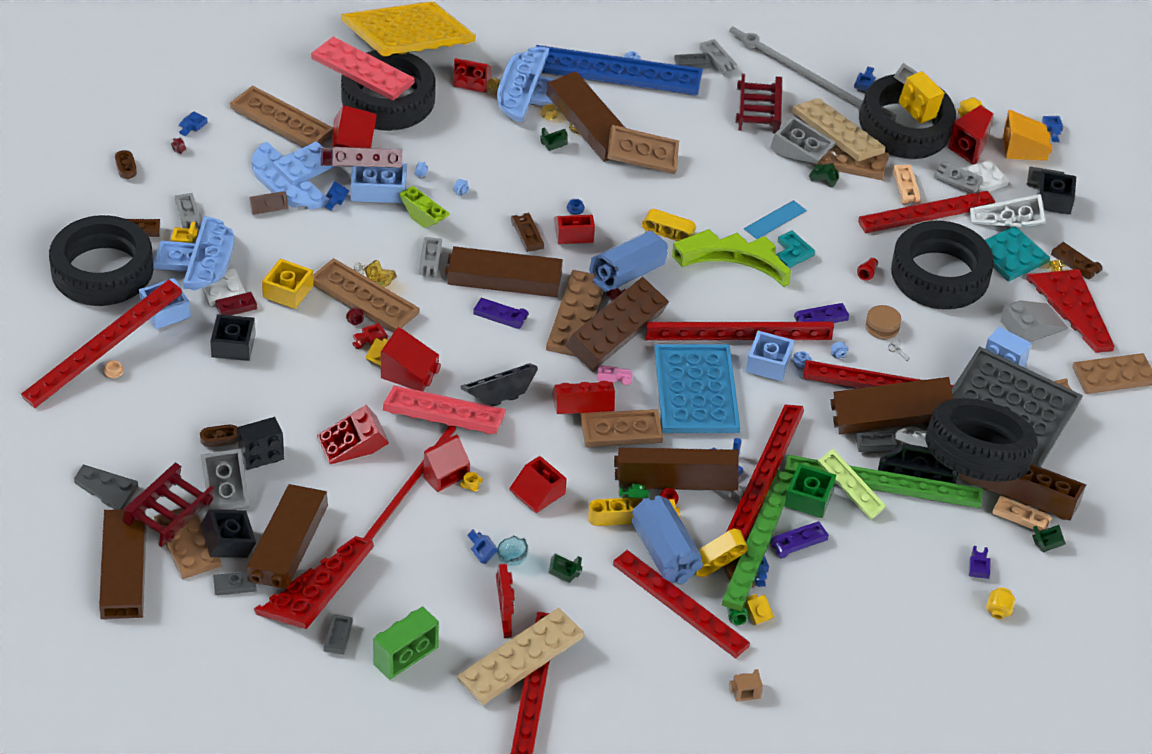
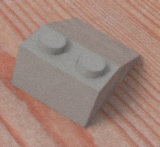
[770,115,836,164]
[1001,301,1068,342]
[201,448,250,510]

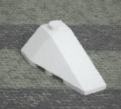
[970,194,1046,227]

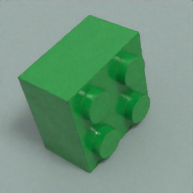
[785,464,837,518]

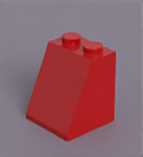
[332,105,377,148]
[948,105,994,165]
[381,327,441,391]

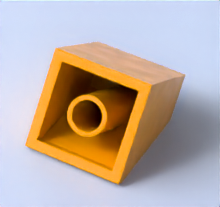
[1002,110,1052,161]

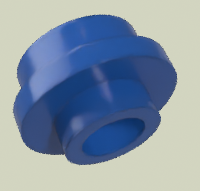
[567,199,585,215]

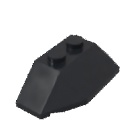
[460,363,538,406]
[878,443,958,484]

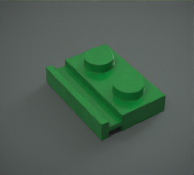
[618,484,649,498]

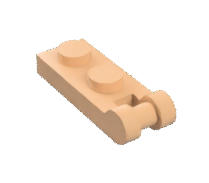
[893,165,921,204]
[992,495,1052,531]

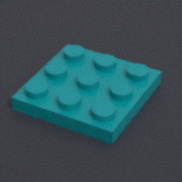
[985,226,1050,282]

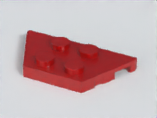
[496,564,515,638]

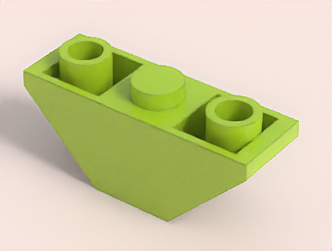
[400,186,450,228]

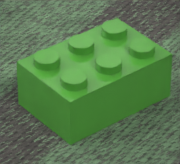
[373,606,439,680]

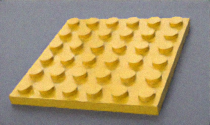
[341,1,476,56]

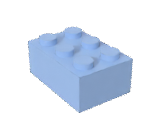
[351,163,407,203]

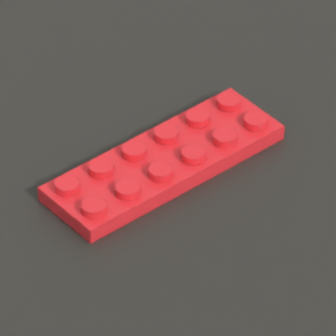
[311,36,414,101]
[383,385,506,434]

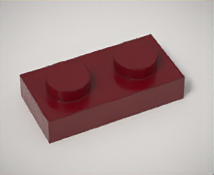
[215,292,257,315]

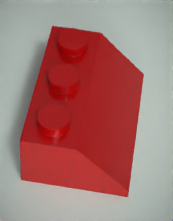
[552,381,615,414]

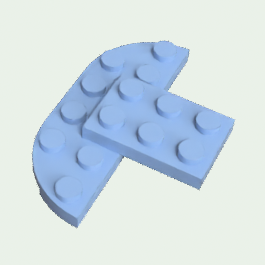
[497,47,558,122]
[252,141,336,209]
[154,216,235,290]

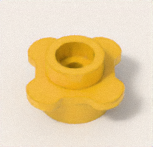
[460,472,483,492]

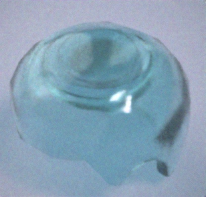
[497,535,528,566]

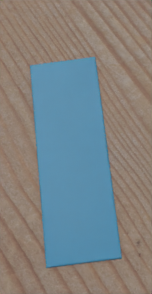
[743,200,807,239]

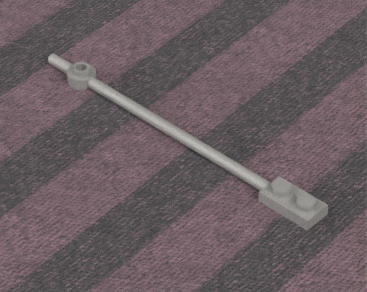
[729,26,897,121]

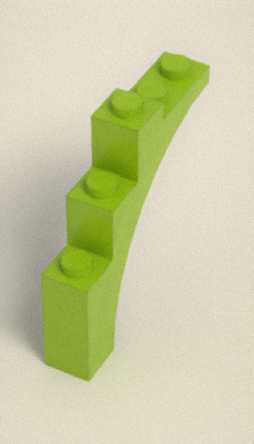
[672,229,791,287]

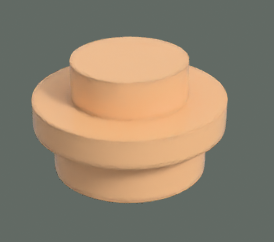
[104,360,124,378]

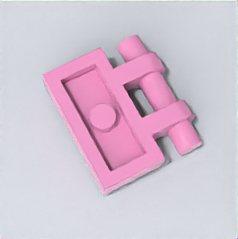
[597,365,633,385]

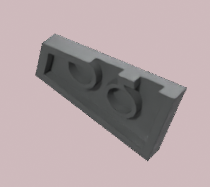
[74,464,138,509]

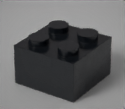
[1037,170,1076,215]
[210,314,256,361]
[237,417,284,470]
[200,509,256,558]

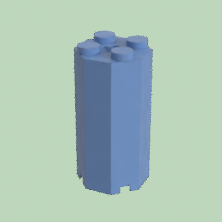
[589,231,668,292]
[632,495,703,584]

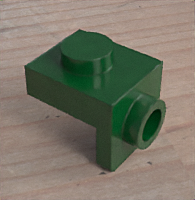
[540,127,568,151]
[809,163,839,187]
[1032,525,1066,552]
[548,553,583,583]

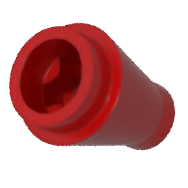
[857,258,878,281]

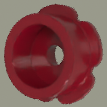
[171,137,186,154]
[346,308,364,325]

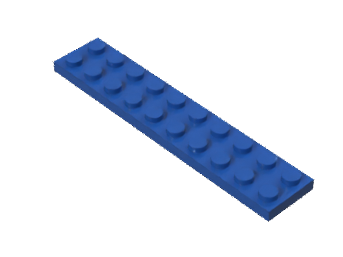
[536,45,703,95]

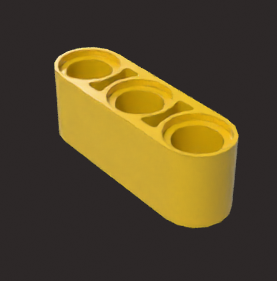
[642,209,697,241]
[588,497,643,526]
[696,529,748,577]

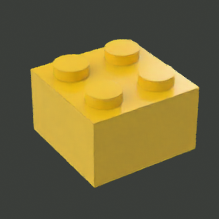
[898,71,945,124]
[262,258,314,309]

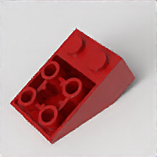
[317,405,389,464]

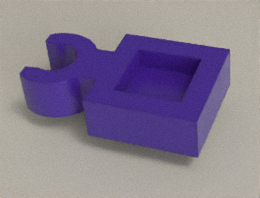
[969,546,991,579]

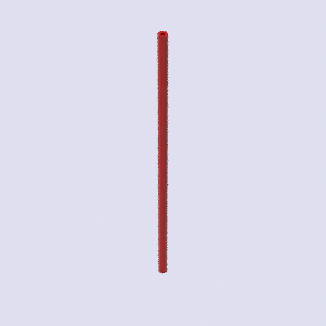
[363,426,456,540]

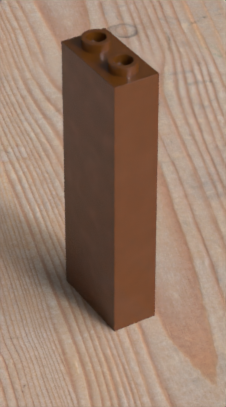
[546,71,625,162]
[445,246,563,298]
[830,377,953,435]
[614,447,739,491]
[247,484,328,589]
[99,509,147,619]

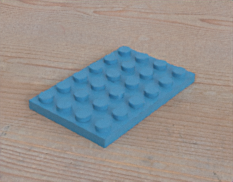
[654,344,740,433]

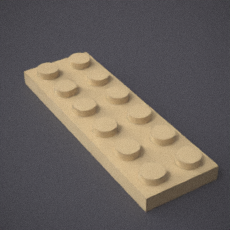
[792,98,886,161]
[457,608,585,706]

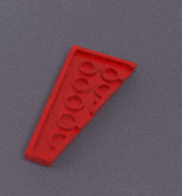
[1026,269,1115,353]
[254,536,374,630]

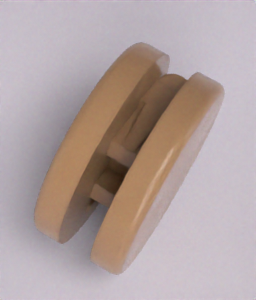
[865,305,902,339]

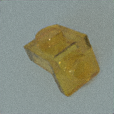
[364,260,397,287]

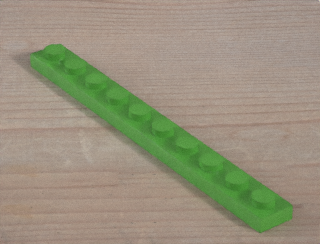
[784,455,983,508]
[722,470,794,611]

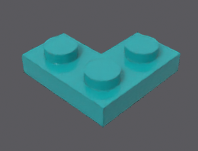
[776,230,815,268]

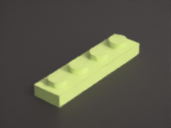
[818,449,886,520]

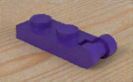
[473,297,529,329]
[794,303,849,323]
[770,521,829,558]

